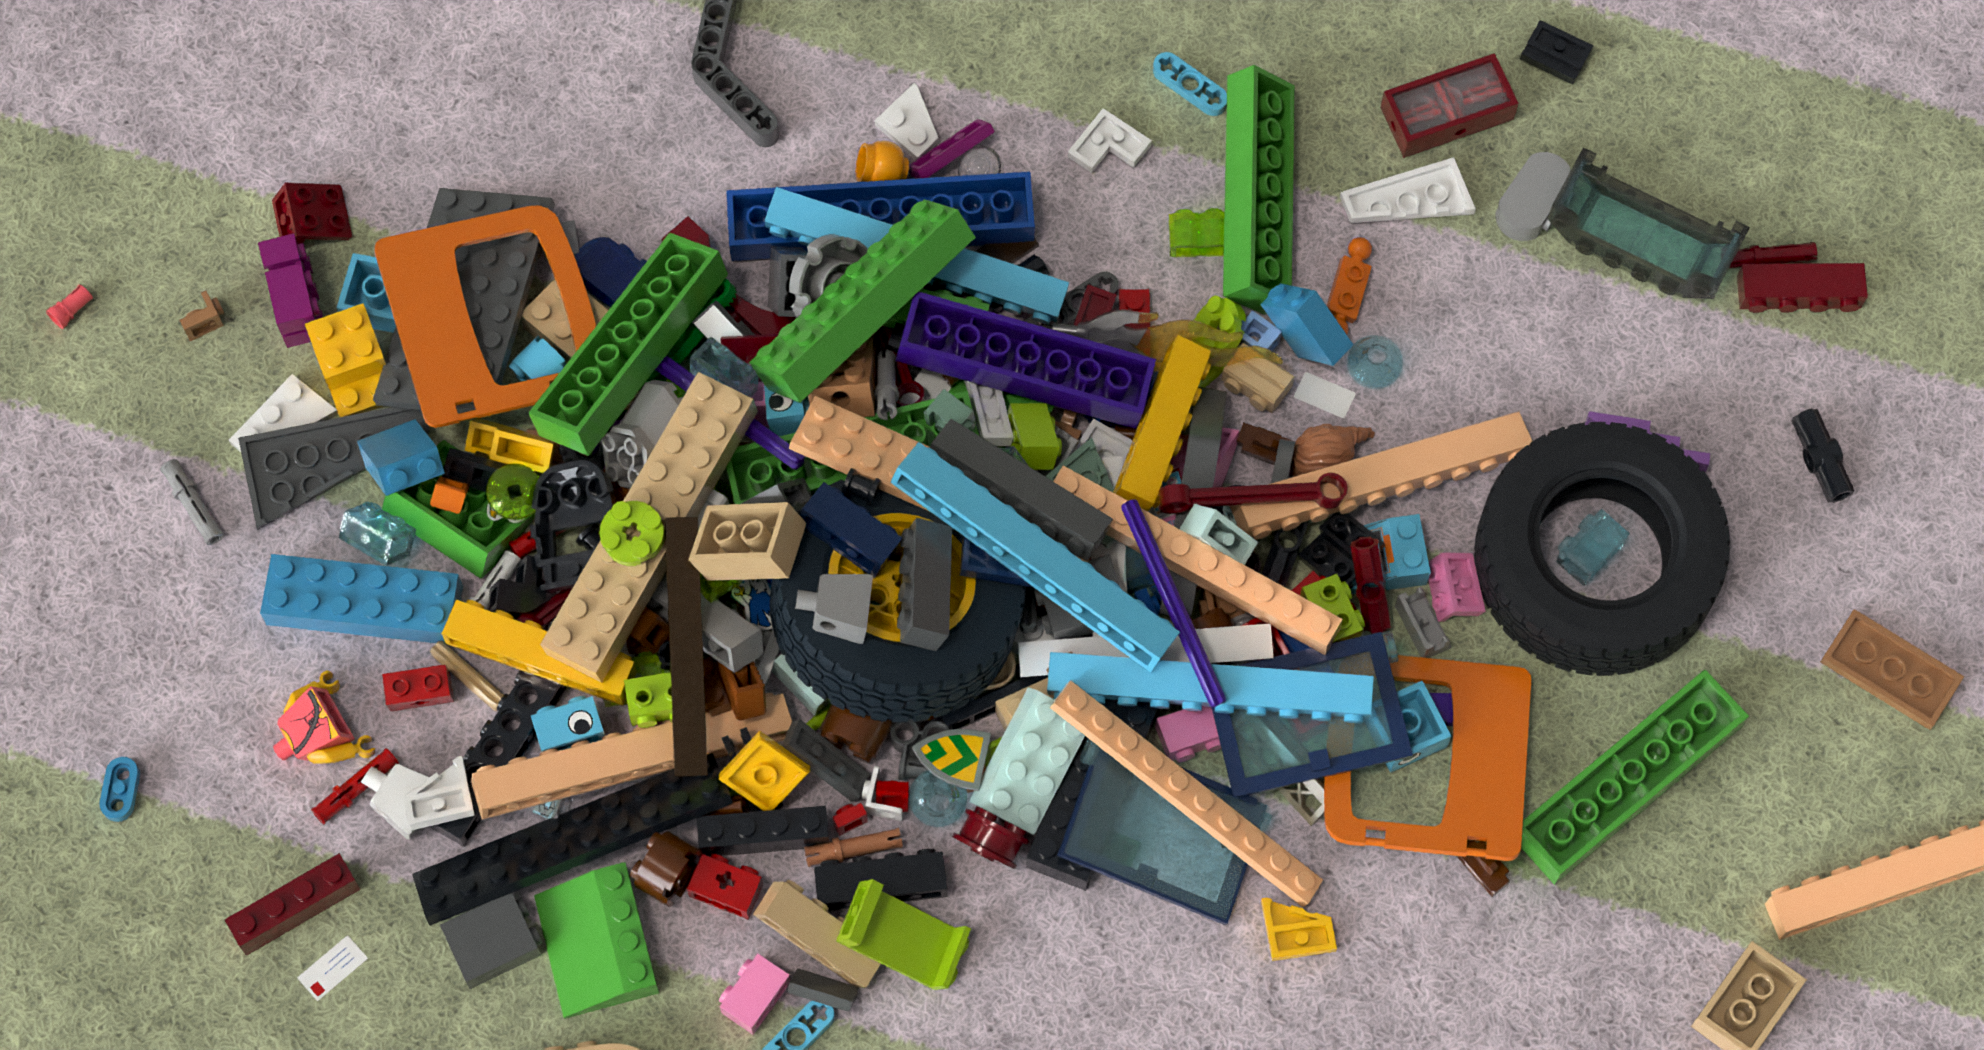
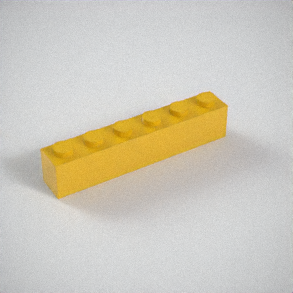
[1113,335,1211,512]
[441,599,637,706]

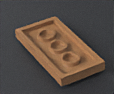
[1820,609,1965,730]

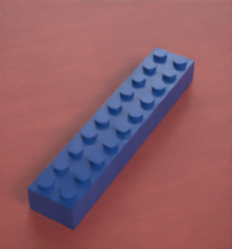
[726,171,1035,261]

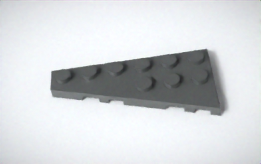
[238,407,430,530]

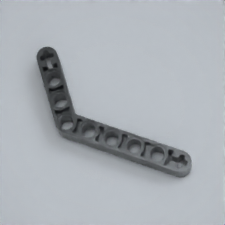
[691,0,779,148]
[1159,387,1227,618]

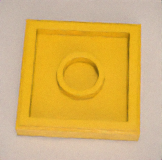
[719,731,810,811]

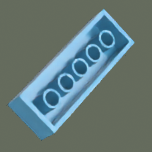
[260,554,463,645]

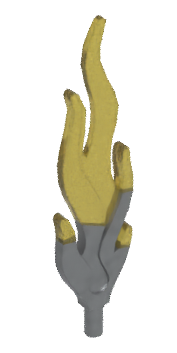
[1052,309,1283,371]

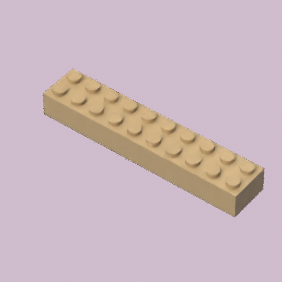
[540,372,758,683]

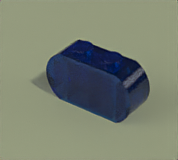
[575,237,647,308]

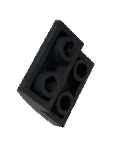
[1298,511,1385,589]

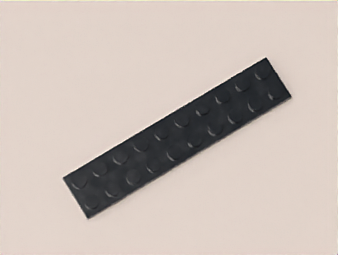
[412,753,733,926]

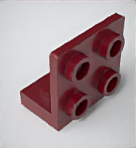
[272,182,352,244]

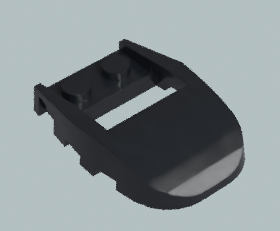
[530,460,617,594]

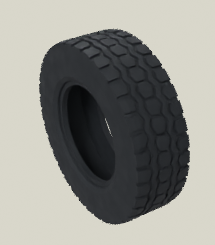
[1474,422,1730,676]

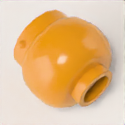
[855,140,909,182]

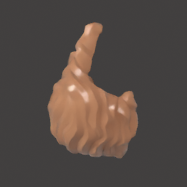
[1291,424,1375,477]

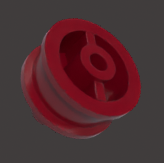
[952,806,1030,869]

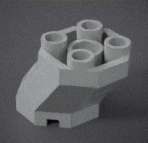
[602,380,683,488]

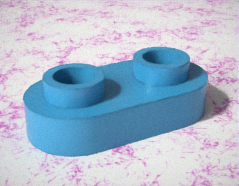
[99,757,140,822]

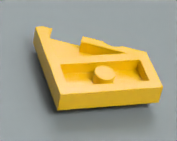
[1261,897,1337,961]

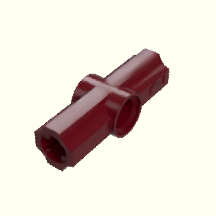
[1351,536,1391,634]

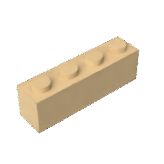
[753,880,881,988]

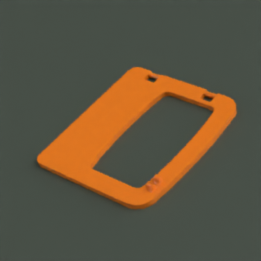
[375,205,596,428]
[1324,652,1531,861]

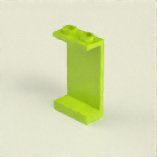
[836,879,971,990]

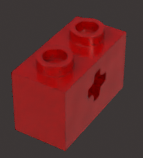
[382,664,454,712]
[687,854,763,920]

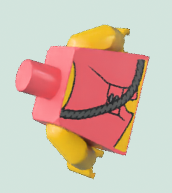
[273,671,375,764]

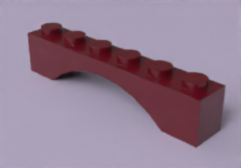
[661,216,796,335]

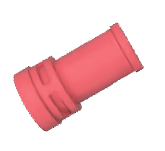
[46,284,93,329]

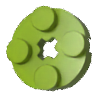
[1188,295,1246,359]
[599,501,665,566]

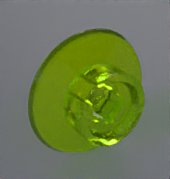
[486,463,539,520]

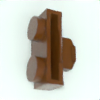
[1236,422,1295,465]
[703,657,731,717]
[1456,840,1510,897]

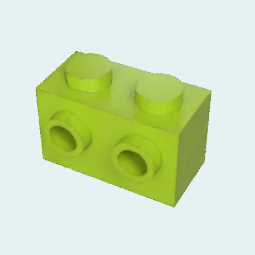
[1007,403,1062,470]
[1300,574,1365,643]
[624,672,672,728]

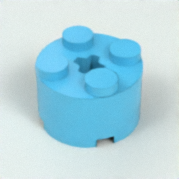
[508,336,567,382]

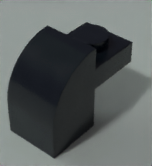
[487,555,547,620]

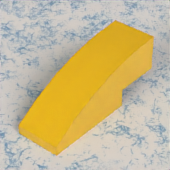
[464,418,555,473]

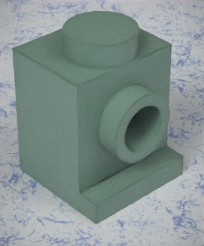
[924,389,975,432]

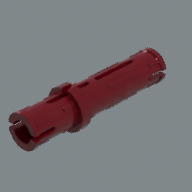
[1723,242,1818,269]

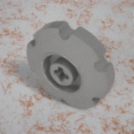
[789,234,868,317]

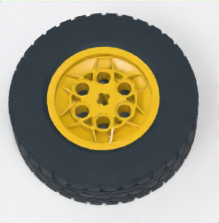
[769,479,1026,722]

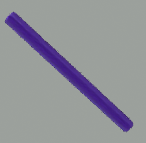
[655,355,806,470]
[1121,499,1226,707]

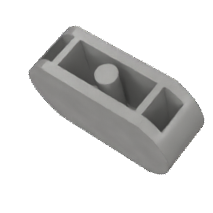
[1495,152,1572,241]

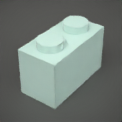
[1180,504,1258,565]

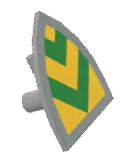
[912,729,991,791]

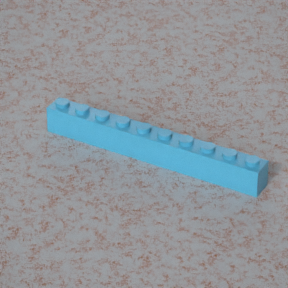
[764,187,1069,324]
[890,442,1180,673]
[1047,652,1374,723]

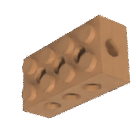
[808,331,880,417]

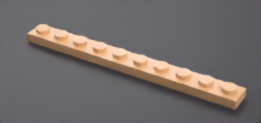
[1050,680,1323,907]

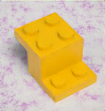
[305,303,386,417]

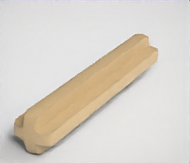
[430,641,504,711]

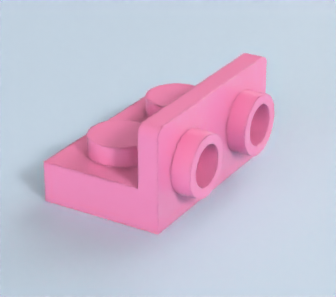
[1428,553,1486,622]

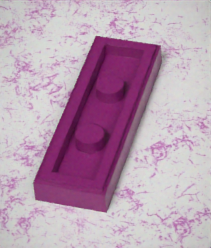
[908,119,995,179]

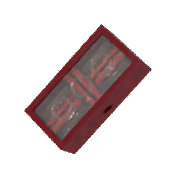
[1380,53,1519,158]

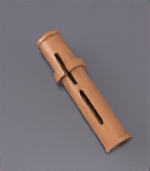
[804,827,903,867]

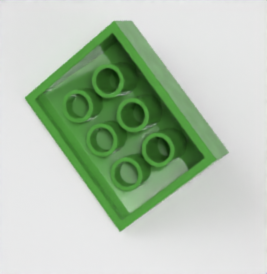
[381,440,536,579]
[534,862,659,1019]

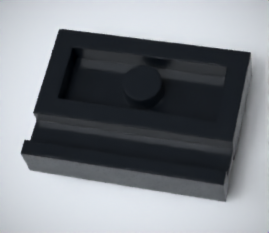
[1520,20,1594,84]

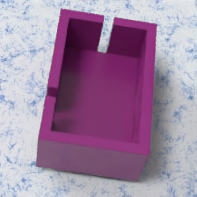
[258,233,324,348]

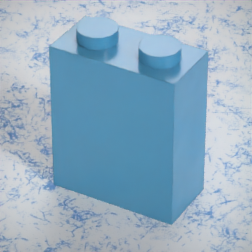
[1260,283,1353,366]
[357,419,445,496]

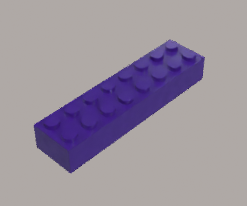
[895,291,1156,429]

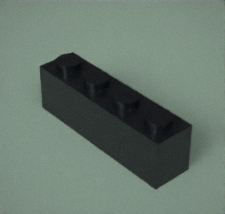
[697,806,829,857]
[814,849,948,911]

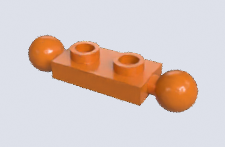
[1326,237,1372,335]

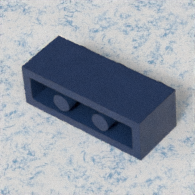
[800,482,902,578]

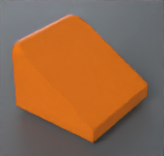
[430,476,469,514]

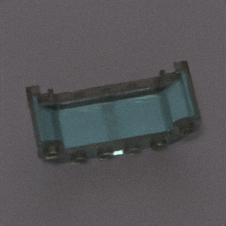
[1547,147,1750,299]

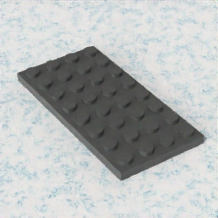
[373,188,555,417]

